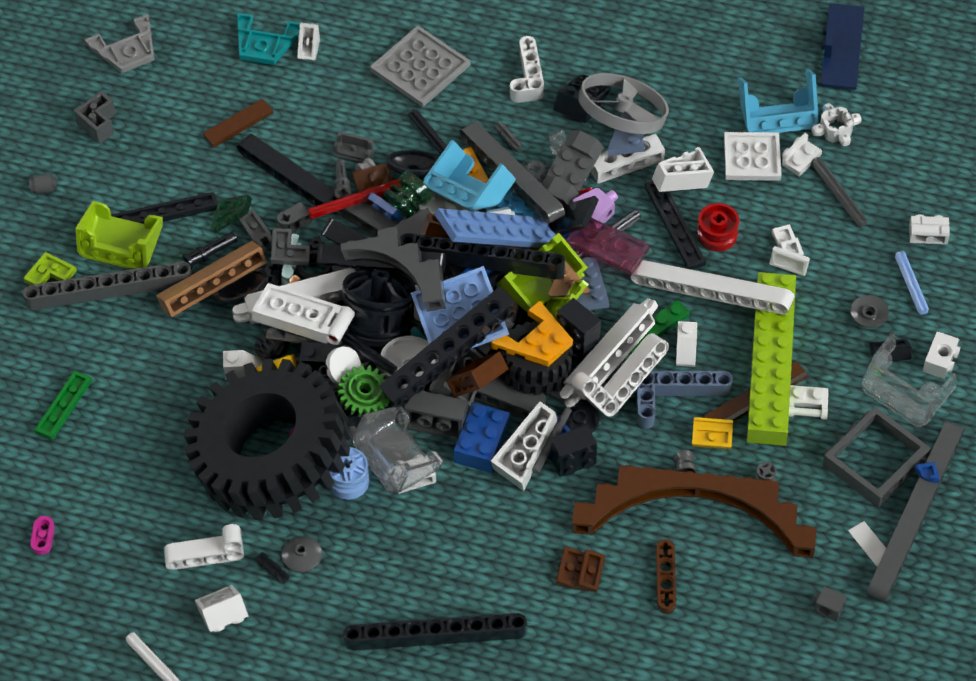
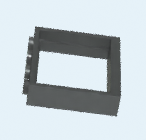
[823,407,931,508]

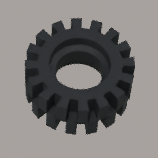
[254,330,290,360]

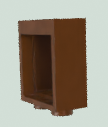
[446,352,509,398]

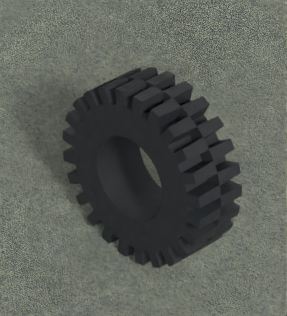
[184,359,351,520]

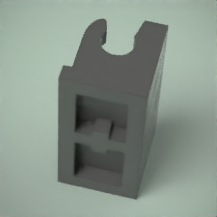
[334,131,374,163]

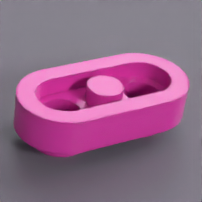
[30,516,55,555]

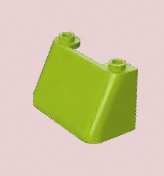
[75,201,163,269]
[496,233,588,313]

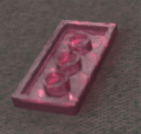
[566,217,650,275]

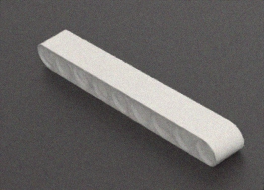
[631,260,795,314]

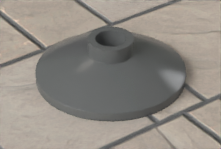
[850,295,889,328]
[282,536,322,573]

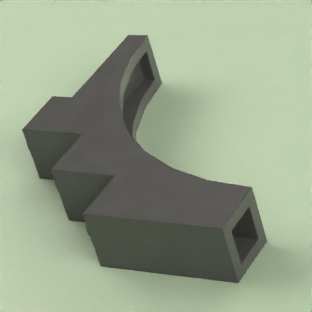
[341,227,446,312]

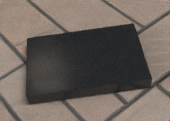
[548,195,599,236]

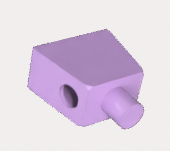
[572,188,618,232]

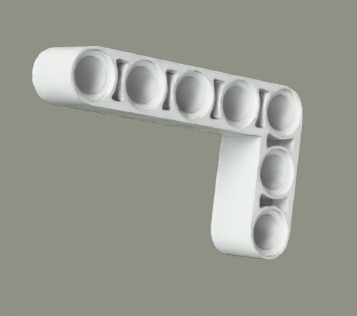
[572,333,669,416]

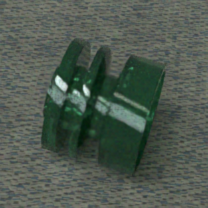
[384,170,434,219]

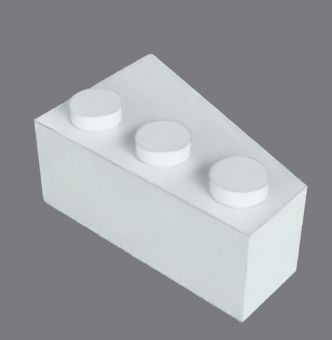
[652,147,714,192]

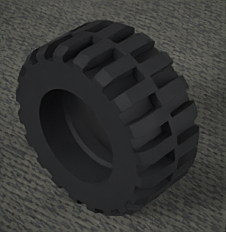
[498,322,573,395]

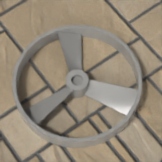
[578,73,669,134]

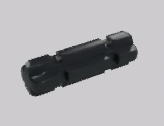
[256,552,289,584]

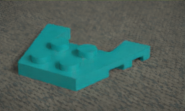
[237,13,300,65]

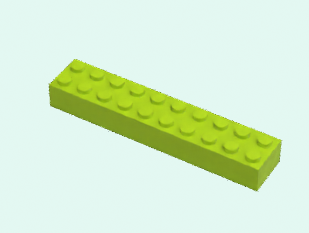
[747,272,796,446]

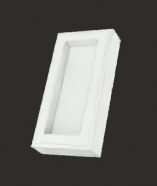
[769,246,810,276]

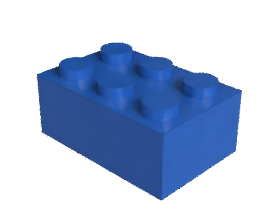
[454,403,510,473]

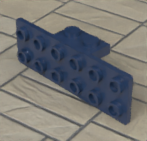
[821,3,864,90]

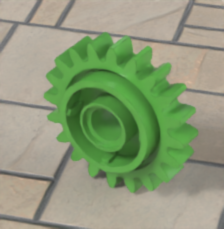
[337,365,389,418]

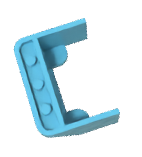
[738,69,819,133]

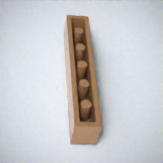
[156,241,267,317]

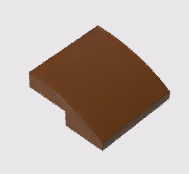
[352,163,398,205]
[555,546,605,592]

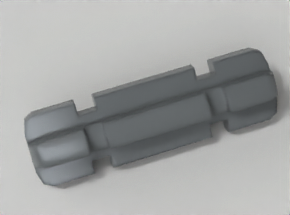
[495,122,522,151]

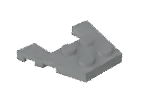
[85,14,155,73]

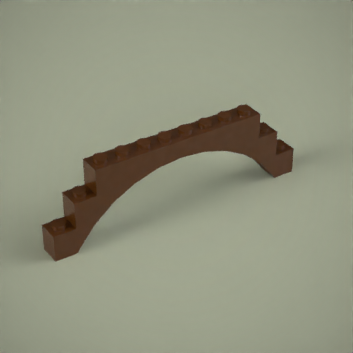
[572,465,816,558]

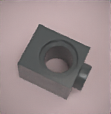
[813,586,847,622]

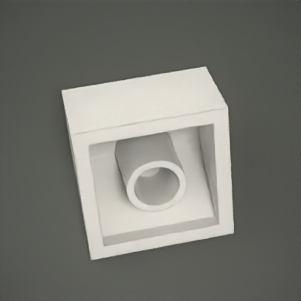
[195,585,248,632]

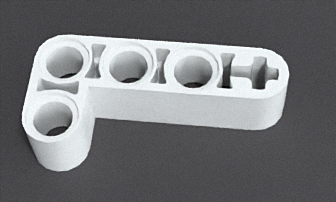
[510,36,544,103]
[164,524,244,570]

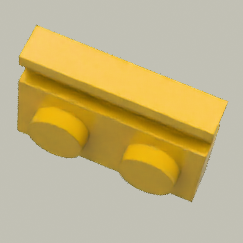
[692,417,733,450]

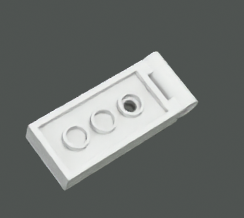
[252,283,355,345]

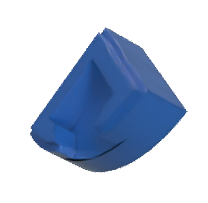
[914,462,940,483]

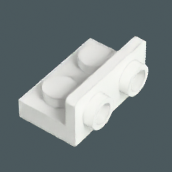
[782,133,822,177]

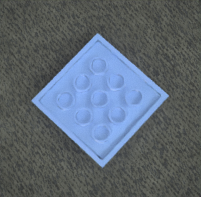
[411,266,509,362]

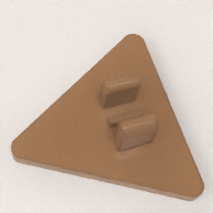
[548,261,590,297]

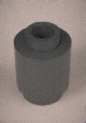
[29,174,57,194]

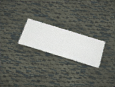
[848,521,886,567]

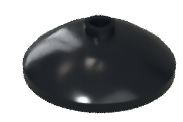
[386,150,438,180]
[214,269,269,305]

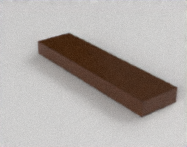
[203,98,273,148]

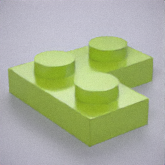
[23,252,77,285]

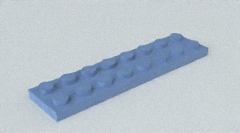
[434,208,556,248]

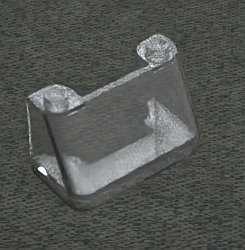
[353,407,443,494]

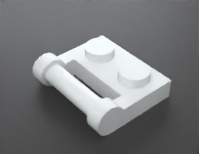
[789,385,829,420]

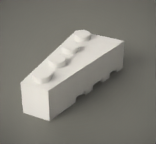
[491,402,557,491]

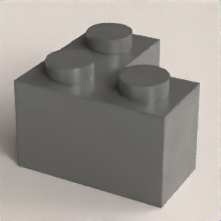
[74,91,116,144]

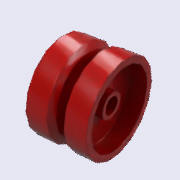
[697,203,739,251]

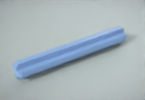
[895,251,929,315]

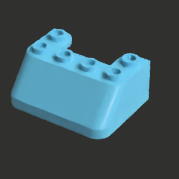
[423,140,516,211]

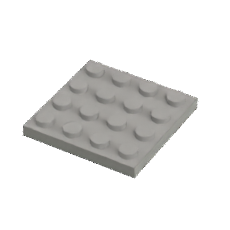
[370,26,471,107]

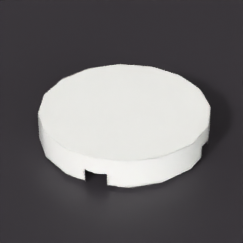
[326,346,361,385]

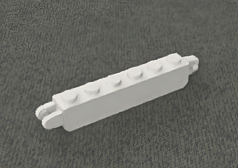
[232,268,356,324]
[560,298,658,407]

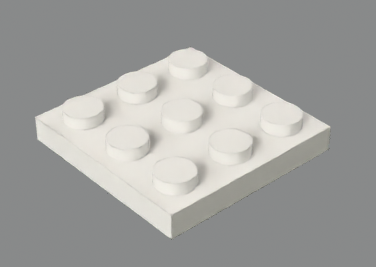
[724,132,781,181]

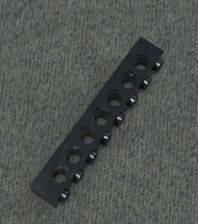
[379,286,518,409]

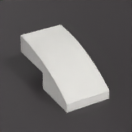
[771,224,804,255]

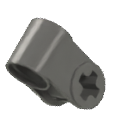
[277,203,313,233]

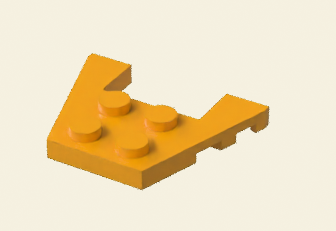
[491,301,573,367]

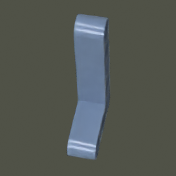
[637,371,733,429]

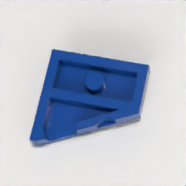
[368,192,407,222]

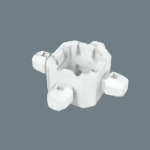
[812,103,862,146]

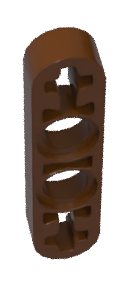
[656,539,676,614]

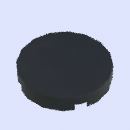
[561,400,600,433]

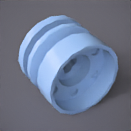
[329,447,370,500]

